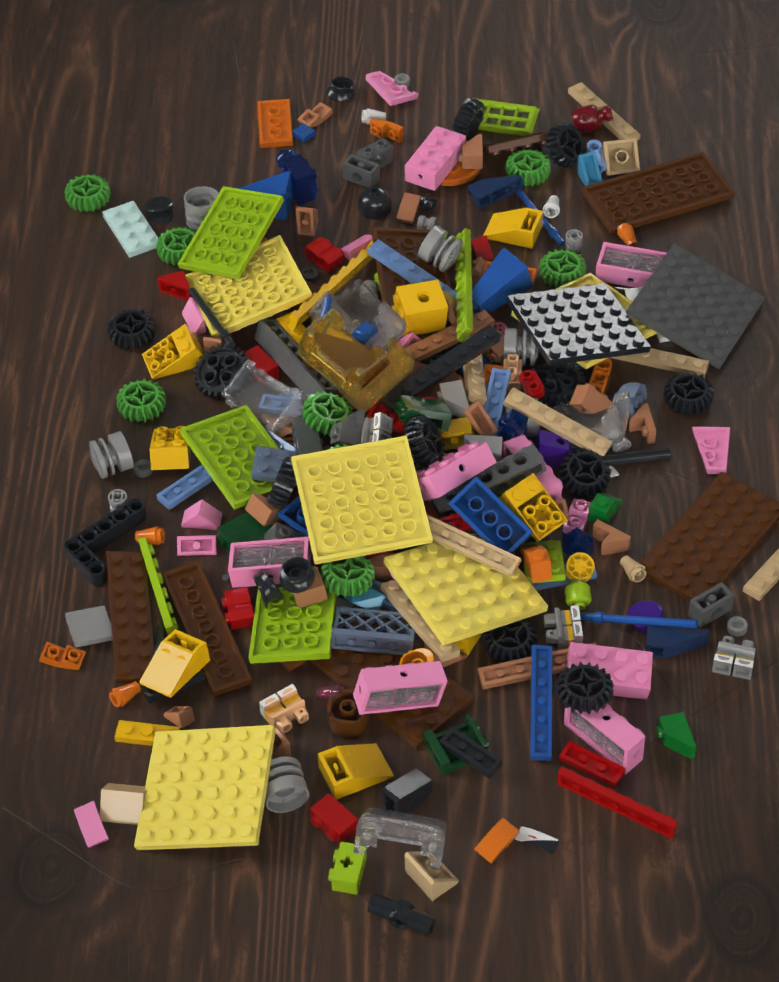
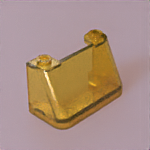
[298,308,389,396]
[336,337,415,412]

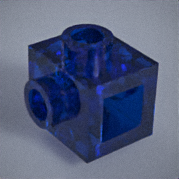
[497,408,529,440]
[563,527,594,556]

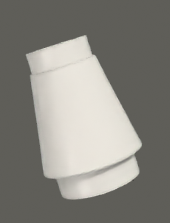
[361,108,386,125]
[543,195,560,218]

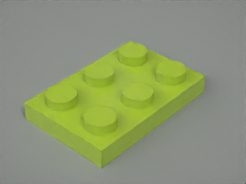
[522,540,566,584]

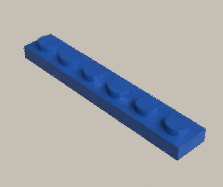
[530,645,552,761]

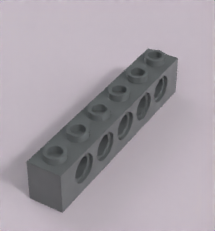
[431,444,547,518]

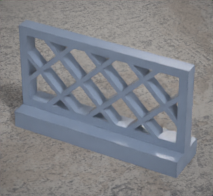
[331,607,415,655]

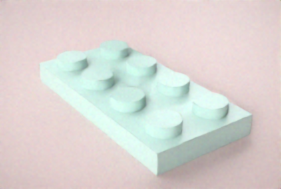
[102,201,158,258]

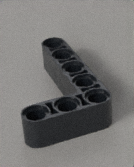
[64,498,147,587]

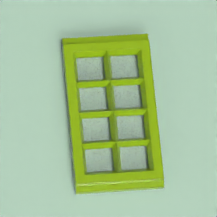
[473,98,540,136]

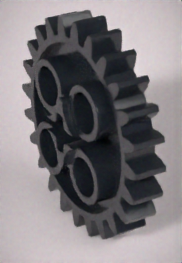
[193,344,251,400]
[531,362,585,406]

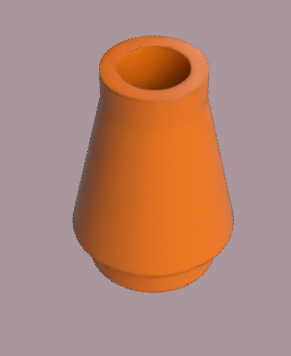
[617,223,638,247]
[135,526,165,545]
[109,681,141,707]

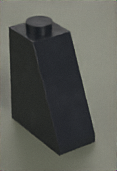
[381,768,432,825]

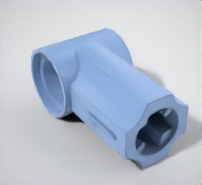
[586,140,606,173]

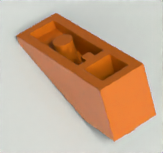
[520,543,552,583]

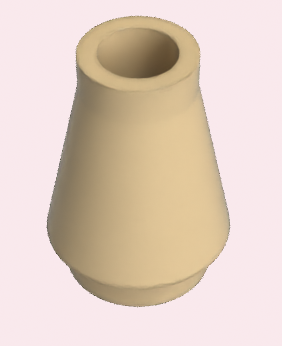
[620,555,647,583]

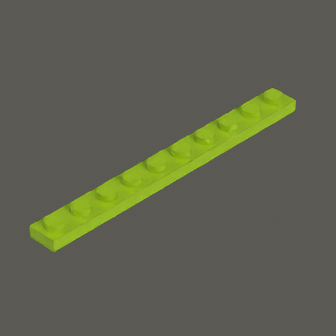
[455,228,473,342]

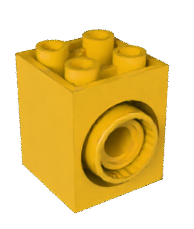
[392,280,448,337]

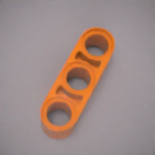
[589,358,612,395]

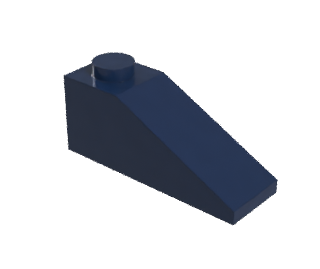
[467,175,523,210]

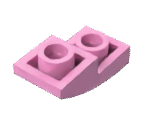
[563,498,591,537]
[74,801,109,848]

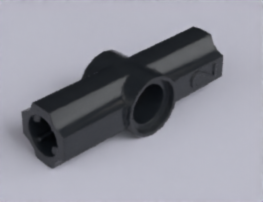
[367,893,436,936]

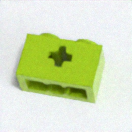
[328,842,367,895]

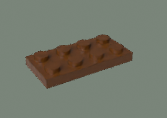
[483,131,548,155]

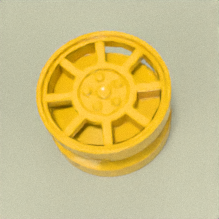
[565,552,595,583]

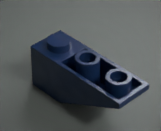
[646,625,709,659]

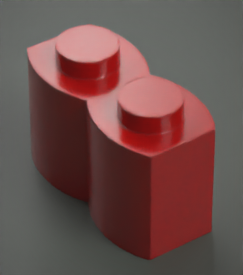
[305,237,344,273]
[221,587,254,630]

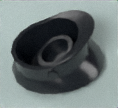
[327,77,355,102]
[145,196,174,224]
[280,557,315,593]
[253,570,284,609]

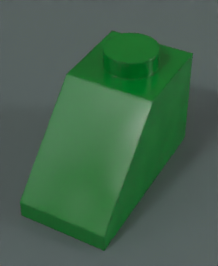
[588,493,623,524]
[655,712,696,759]

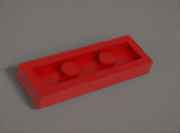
[559,741,626,788]

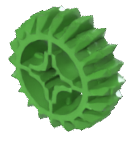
[505,148,551,187]
[65,174,111,212]
[156,226,197,266]
[539,249,587,288]
[116,378,166,423]
[302,390,353,436]
[321,555,375,598]

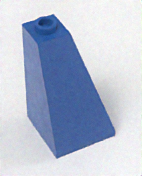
[238,171,292,220]
[472,247,533,313]

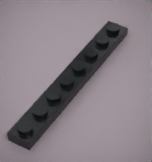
[379,325,502,413]

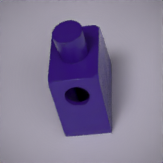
[535,430,578,468]

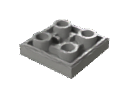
[65,606,112,648]

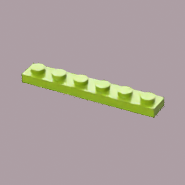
[138,537,178,635]

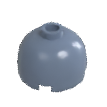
[613,382,647,419]

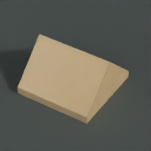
[602,138,640,176]
[100,783,146,825]
[405,851,459,901]

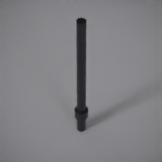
[189,287,236,349]

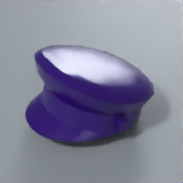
[627,601,664,635]

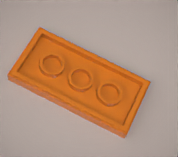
[257,99,293,148]

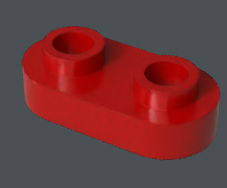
[519,370,545,399]

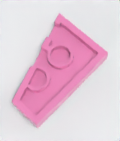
[365,71,418,106]
[692,427,730,474]

